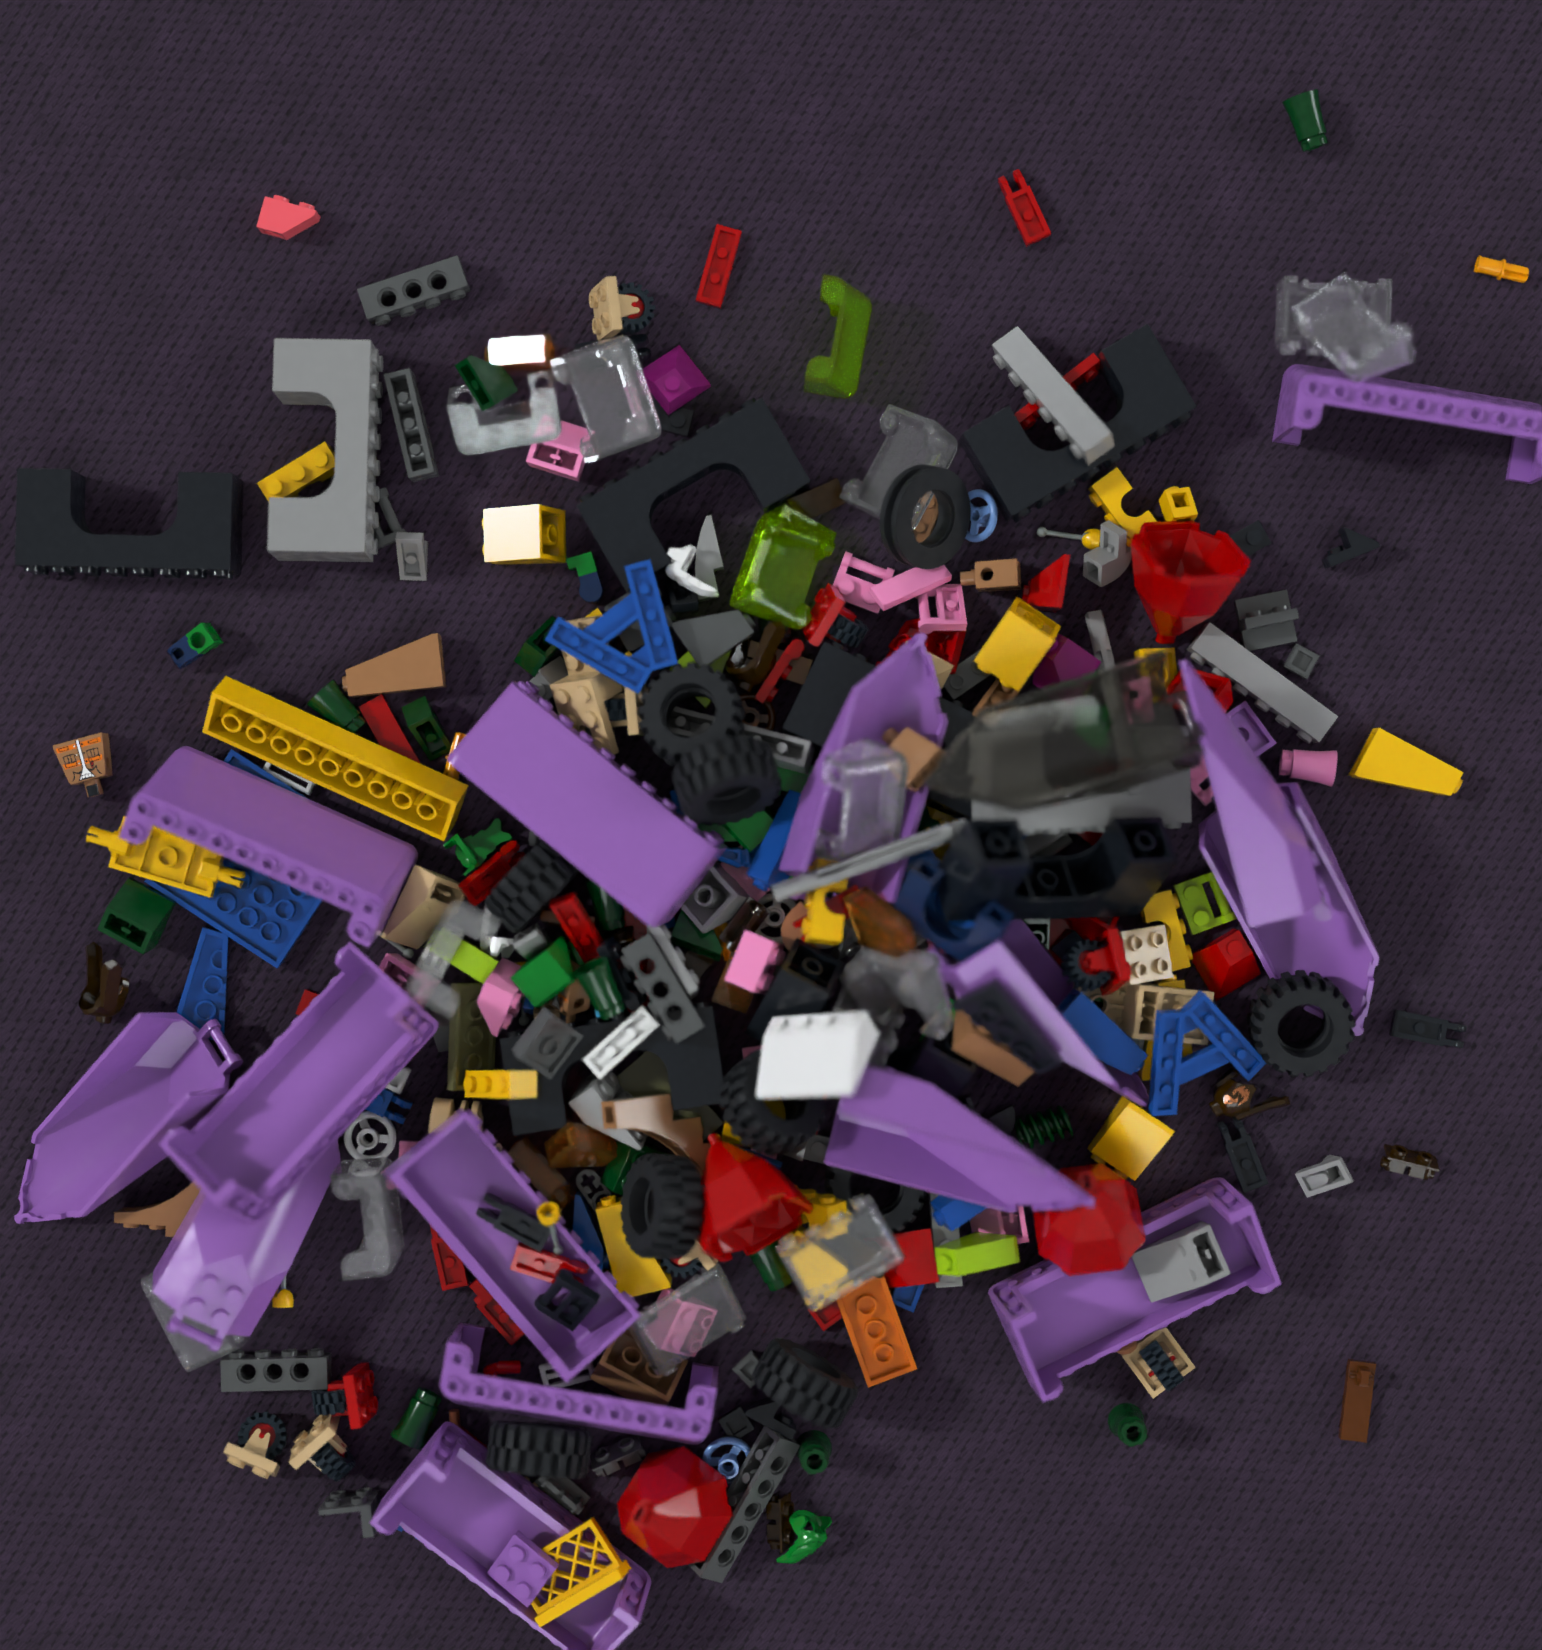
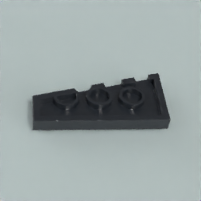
[951,978,1062,1075]

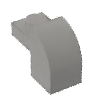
[1083,520,1132,587]

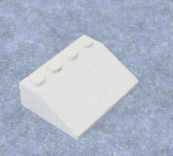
[756,1011,879,1099]

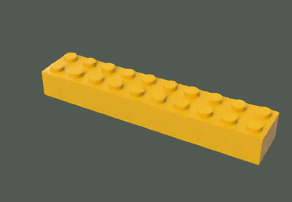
[202,676,469,841]

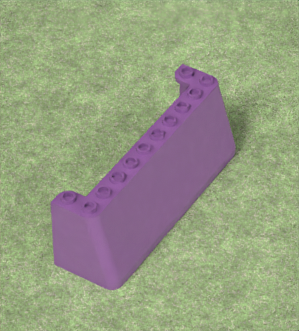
[1272,364,1542,484]
[447,681,728,928]
[119,746,418,948]
[159,941,439,1225]
[384,1108,640,1383]
[988,1177,1281,1403]
[440,1322,719,1445]
[370,1422,651,1650]

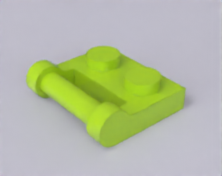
[1173,871,1237,935]

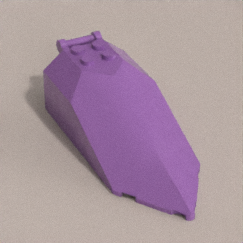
[779,633,948,903]
[1179,659,1331,927]
[1198,782,1379,1036]
[924,920,1149,1111]
[14,1012,243,1224]
[824,1062,1095,1212]
[152,1139,341,1352]

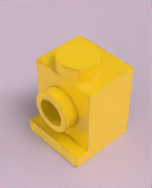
[1158,486,1198,521]

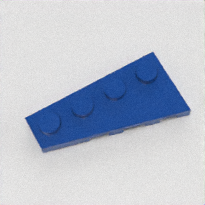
[177,927,229,1041]

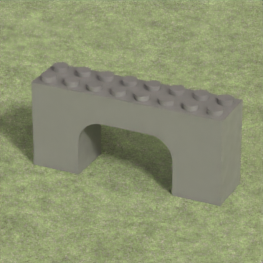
[267,338,383,562]
[969,726,1192,835]

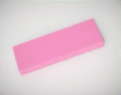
[870,565,952,611]

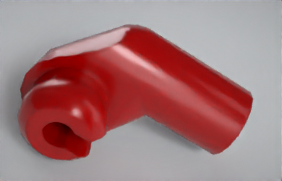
[482,1360,521,1377]

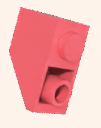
[256,195,321,240]

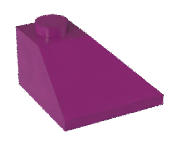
[637,345,711,415]
[1033,633,1101,706]

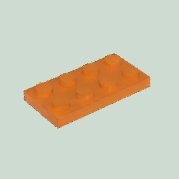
[833,1274,917,1388]

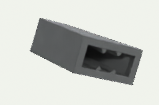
[671,610,756,668]

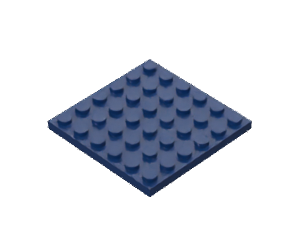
[144,749,323,968]

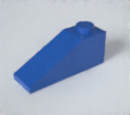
[573,1191,609,1273]

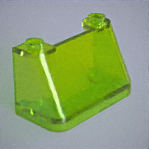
[804,274,872,399]
[730,504,837,629]

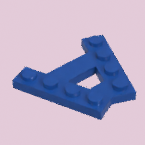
[545,559,678,695]
[1148,990,1266,1116]

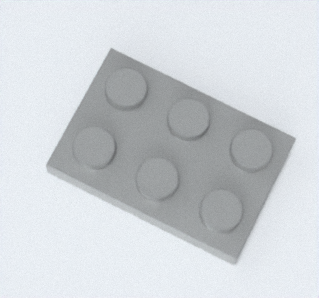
[647,924,700,1000]

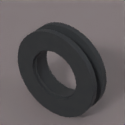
[879,464,971,569]

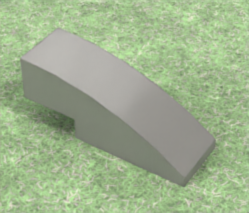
[695,515,724,602]
[512,922,552,960]

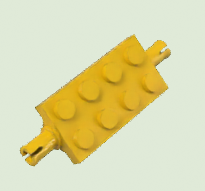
[86,816,246,898]

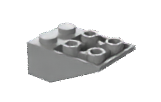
[568,1071,648,1150]
[1132,1221,1231,1303]

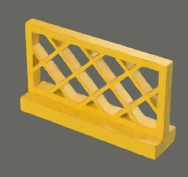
[531,1517,631,1627]

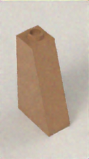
[342,633,447,698]

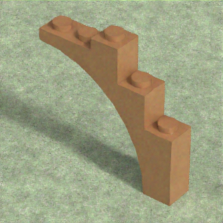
[601,1094,711,1177]
[114,1181,201,1237]

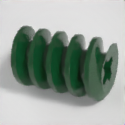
[1015,1105,1073,1149]

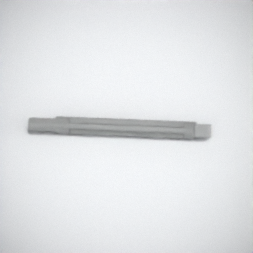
[1085,610,1143,796]
[771,818,966,902]

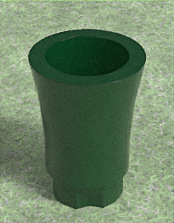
[1282,89,1328,152]
[307,679,366,734]
[584,877,626,931]
[573,957,625,1019]
[749,1240,793,1291]
[391,1387,442,1450]
[1108,1403,1147,1447]
[796,1430,832,1475]

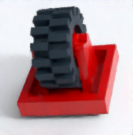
[801,583,869,648]
[1061,928,1131,996]
[311,1362,378,1429]

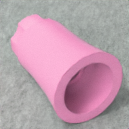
[1278,749,1337,787]

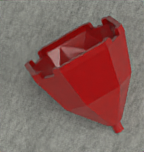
[1131,520,1251,644]
[700,1133,814,1262]
[1031,1163,1146,1277]
[617,1446,733,1568]

